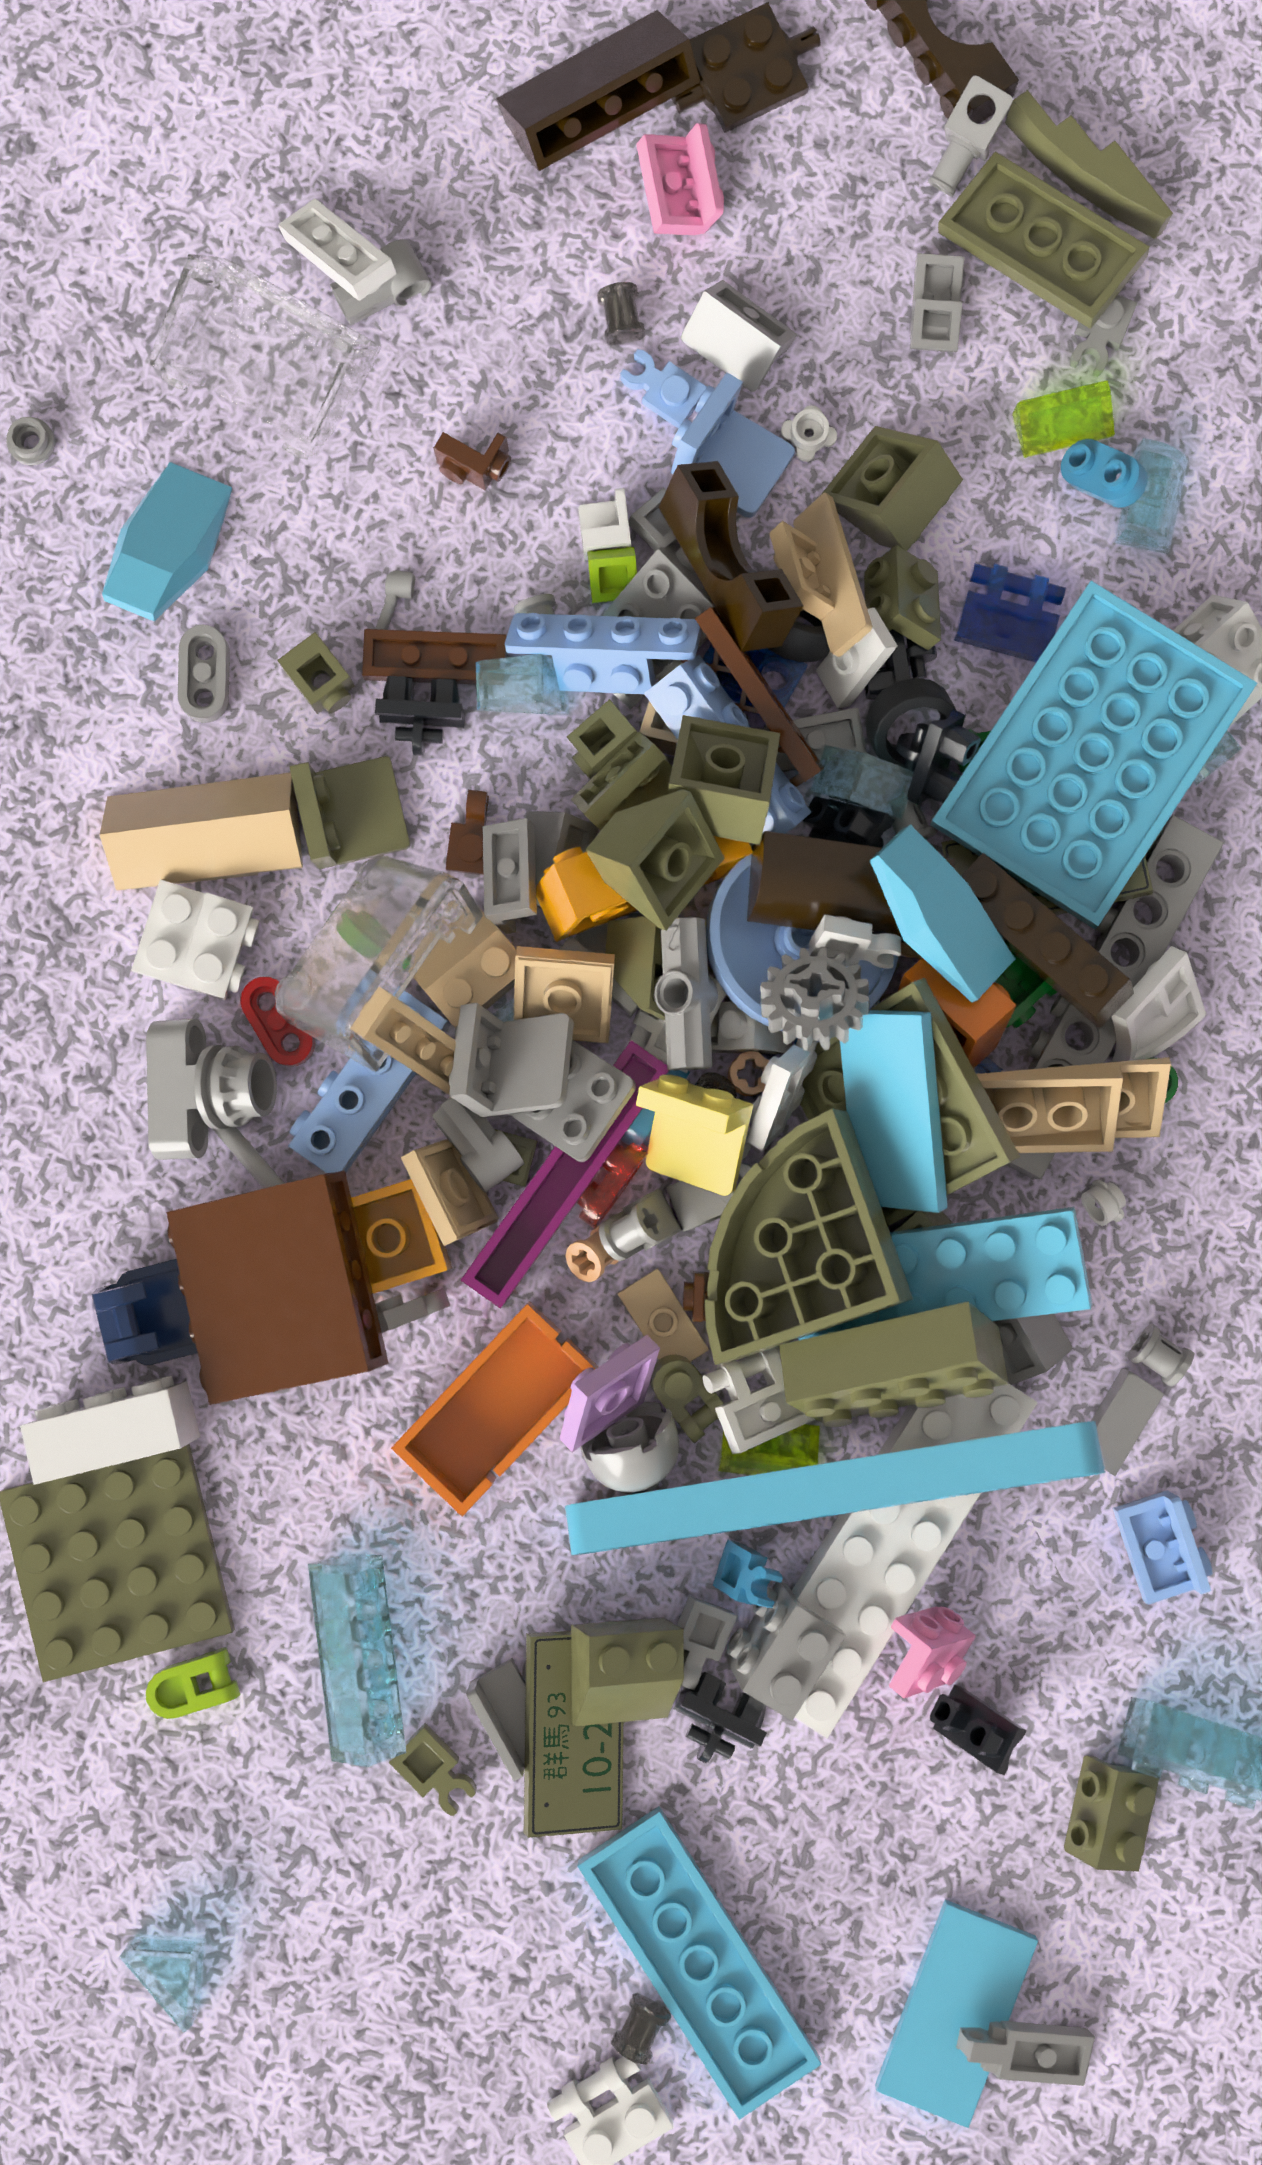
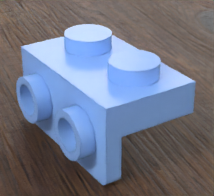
[1113,1490,1213,1605]

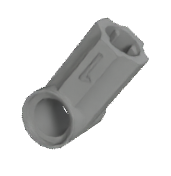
[330,239,432,326]
[432,1098,524,1193]

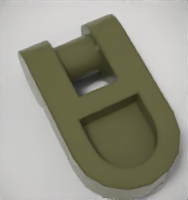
[650,1354,725,1444]

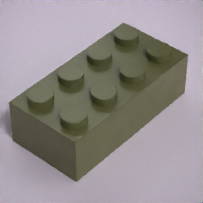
[779,1301,1008,1427]

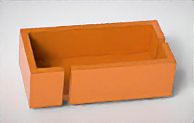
[391,1301,599,1517]

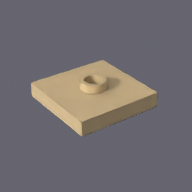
[513,946,615,1043]
[401,1139,499,1246]

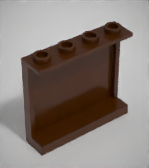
[166,1171,389,1405]

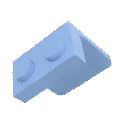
[671,372,795,518]

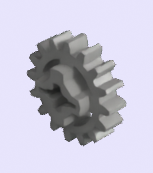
[760,947,869,1051]

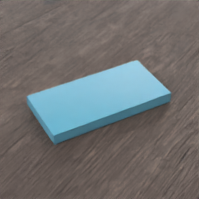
[840,1010,948,1213]
[875,1899,1038,2128]

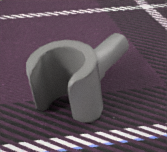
[375,570,415,630]

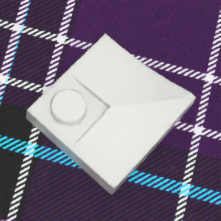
[1111,946,1206,1062]

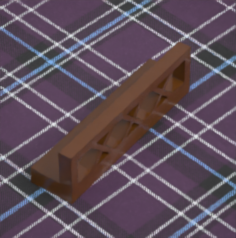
[681,607,824,787]

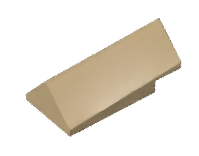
[99,772,303,891]
[976,1057,1171,1153]

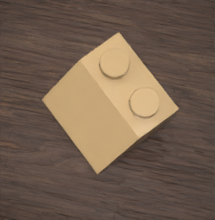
[399,899,516,1028]

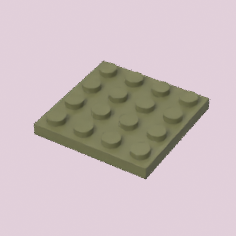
[800,978,1020,1226]
[0,1444,235,1682]

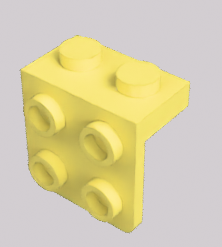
[636,1075,753,1196]

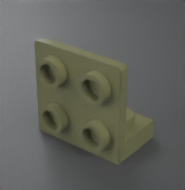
[570,731,673,830]
[289,756,411,870]

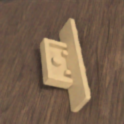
[769,492,872,657]

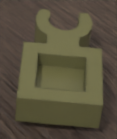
[389,1723,477,1816]

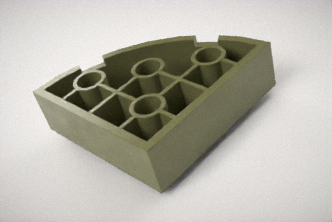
[705,1108,913,1365]

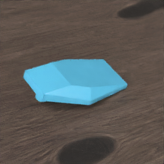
[102,462,232,621]
[870,825,1015,1003]

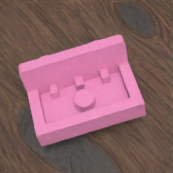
[636,123,724,235]
[889,1606,976,1698]

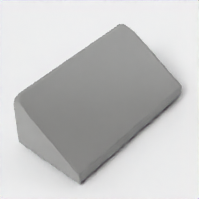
[1091,1368,1164,1476]

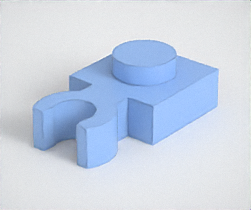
[620,349,707,429]

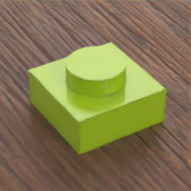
[587,547,637,603]

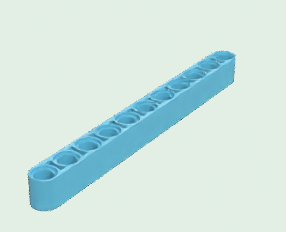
[565,1421,1106,1555]

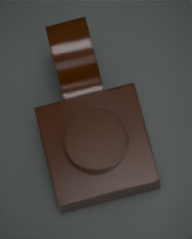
[445,789,489,875]

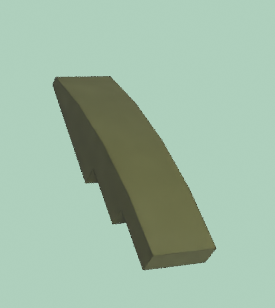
[1005,90,1173,239]

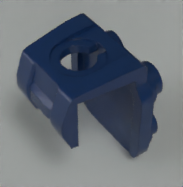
[92,1259,198,1365]

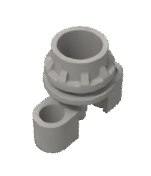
[146,1019,277,1160]

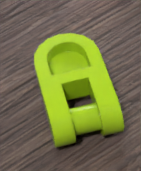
[145,1647,241,1719]

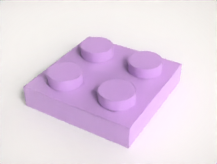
[560,1335,660,1452]

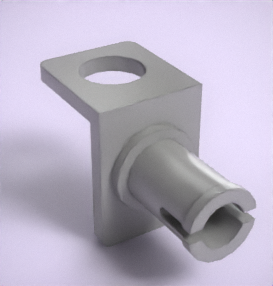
[928,76,1013,197]

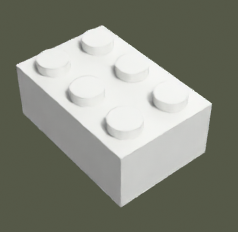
[20,1375,200,1485]

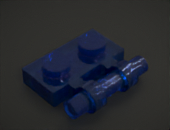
[953,563,1066,663]

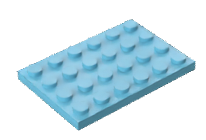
[930,581,1258,929]

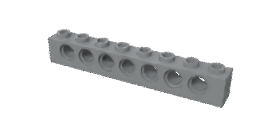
[1006,815,1224,1180]

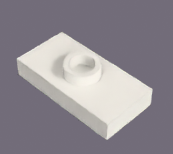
[816,608,897,708]

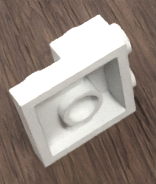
[131,879,260,1000]

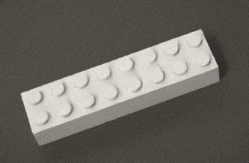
[792,1383,1038,1738]

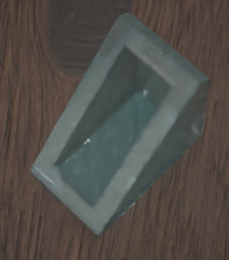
[476,654,569,715]
[810,745,914,820]
[119,1934,206,2033]

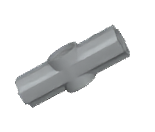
[654,917,718,1071]

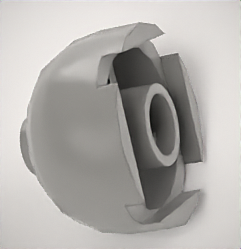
[580,1402,679,1494]

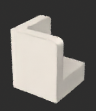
[578,488,631,561]

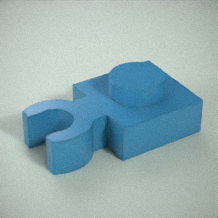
[712,1539,783,1608]

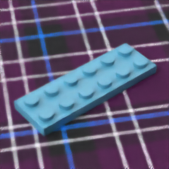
[799,1207,1093,1340]
[577,1806,822,2120]

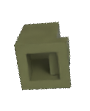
[277,632,355,715]
[567,699,637,779]

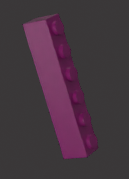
[461,1040,670,1309]

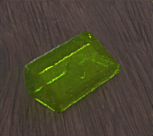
[1012,380,1115,458]
[718,1424,820,1475]

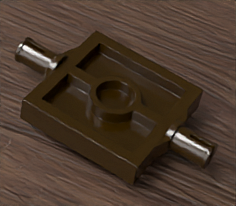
[672,2,821,133]

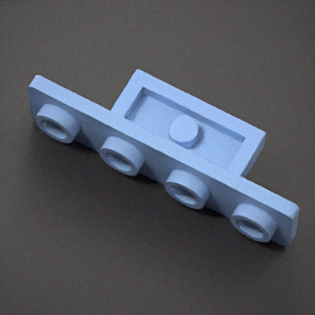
[505,613,702,694]

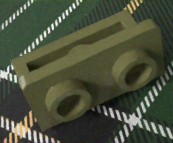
[864,544,941,650]
[1064,1756,1160,1872]

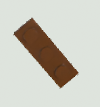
[362,629,507,686]

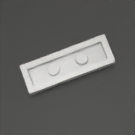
[278,198,397,301]

